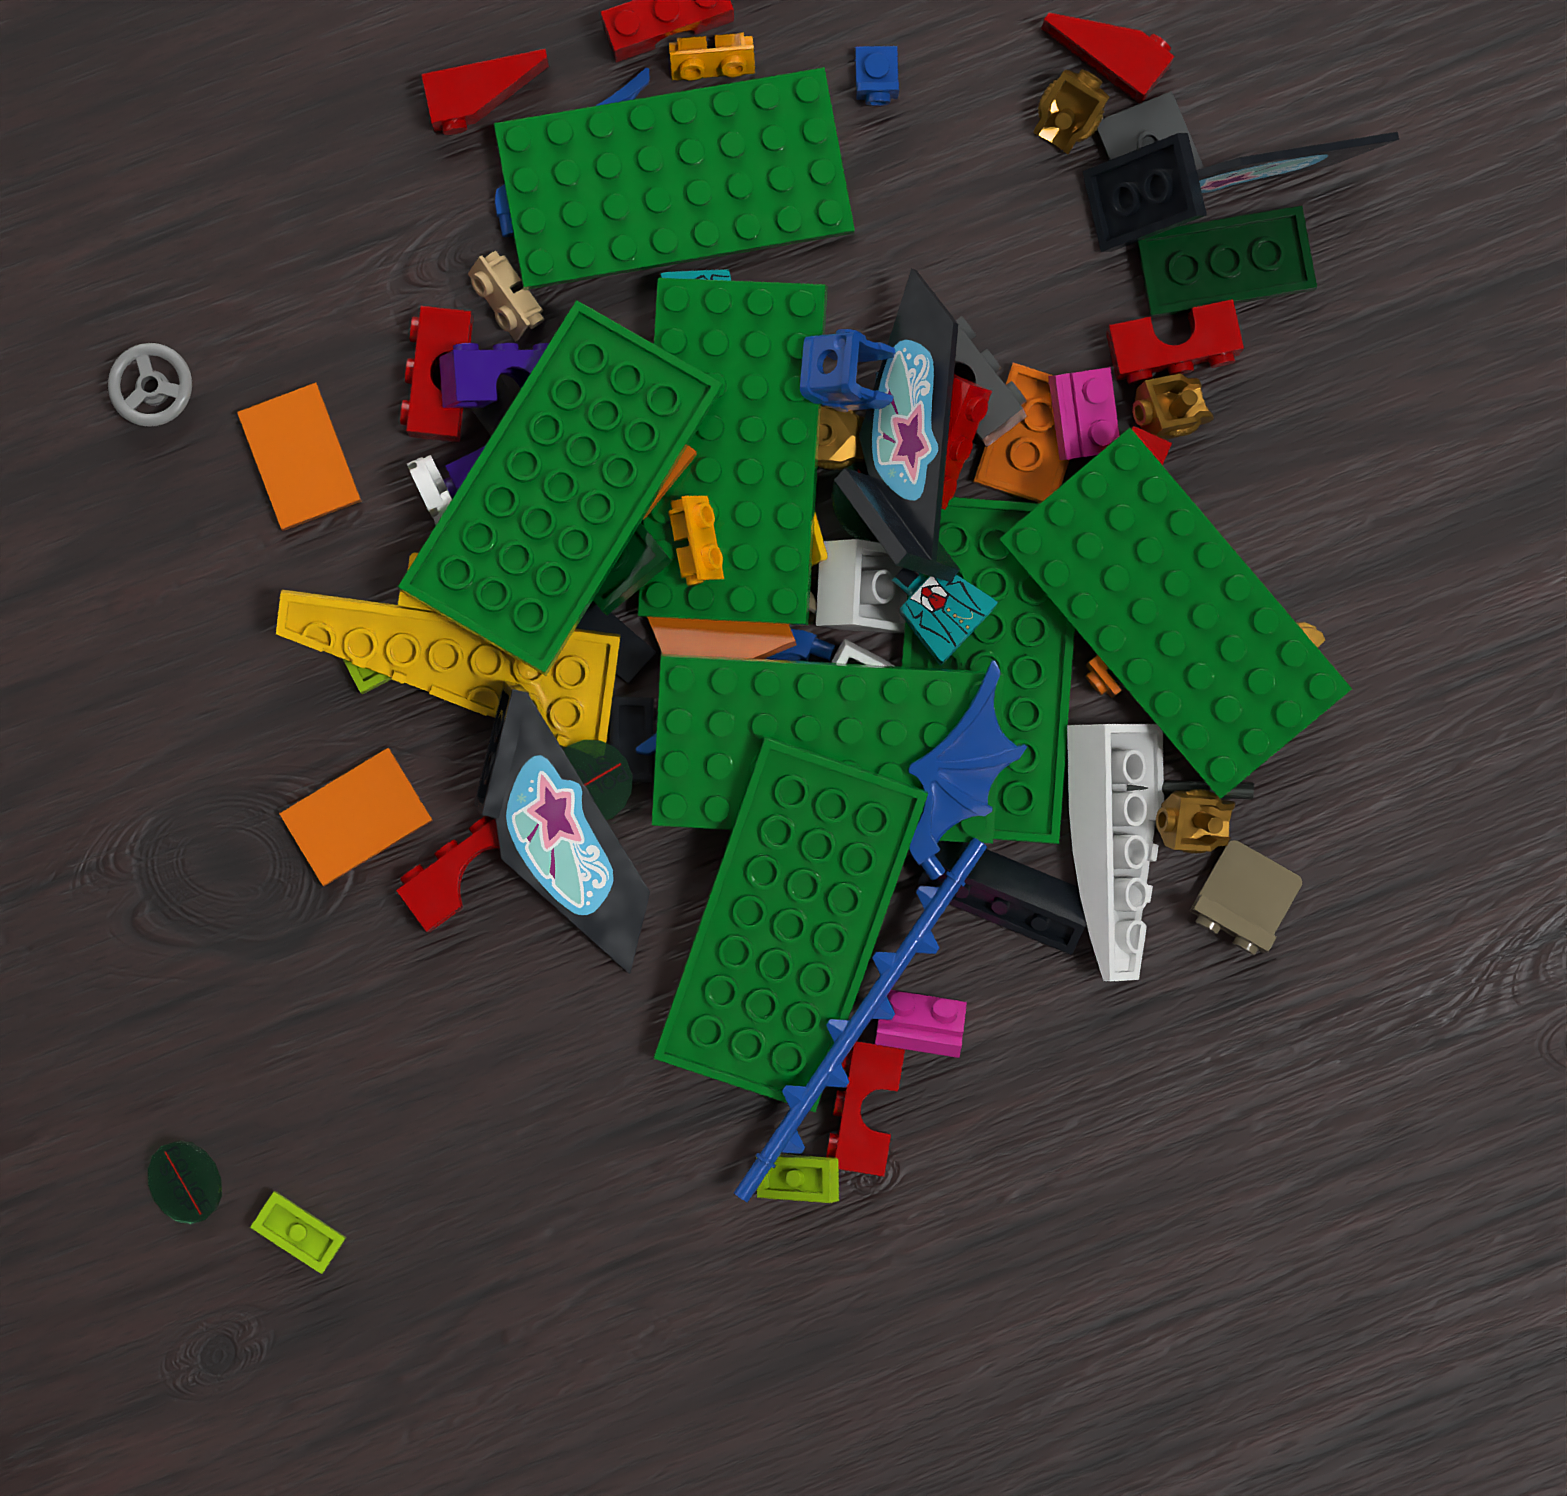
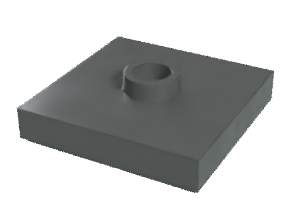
[1096,91,1204,170]

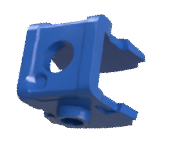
[800,329,896,412]

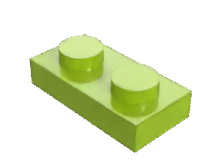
[756,1154,839,1203]
[250,1191,347,1274]

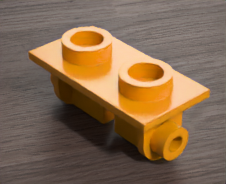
[669,32,755,81]
[668,496,724,586]

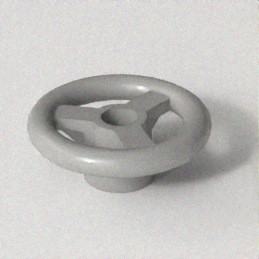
[108,343,192,427]

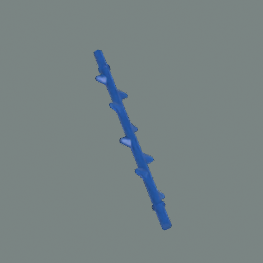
[734,837,987,1203]

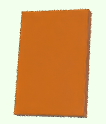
[973,362,1070,504]
[237,382,362,531]
[647,617,797,659]
[279,748,433,887]

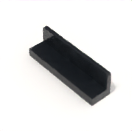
[915,841,1087,955]

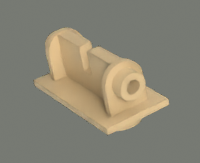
[468,251,544,342]

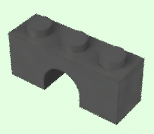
[954,316,1027,447]

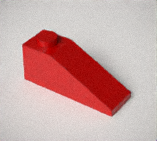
[1041,12,1175,104]
[422,49,549,135]

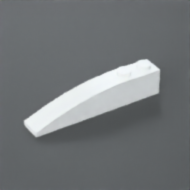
[1067,724,1164,981]

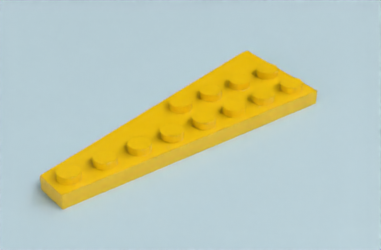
[276,590,620,760]

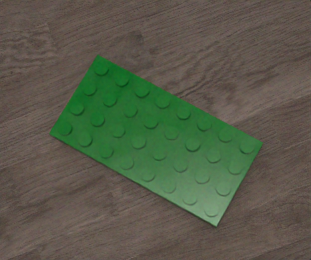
[494,67,855,290]
[638,278,828,625]
[398,300,723,676]
[999,428,1352,799]
[901,497,1075,845]
[652,654,1004,844]
[654,736,928,1112]

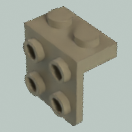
[1189,840,1302,956]

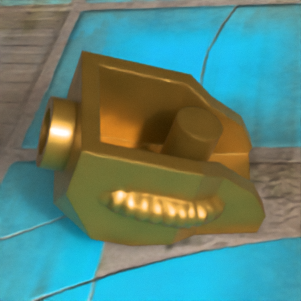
[1033,69,1110,154]
[1133,374,1214,440]
[817,406,865,470]
[1156,789,1235,854]

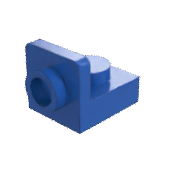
[855,46,899,106]

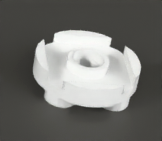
[407,455,452,525]

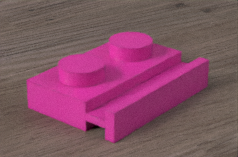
[1048,367,1120,460]
[875,990,967,1058]

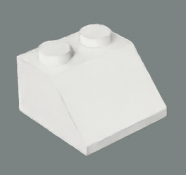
[816,539,907,634]

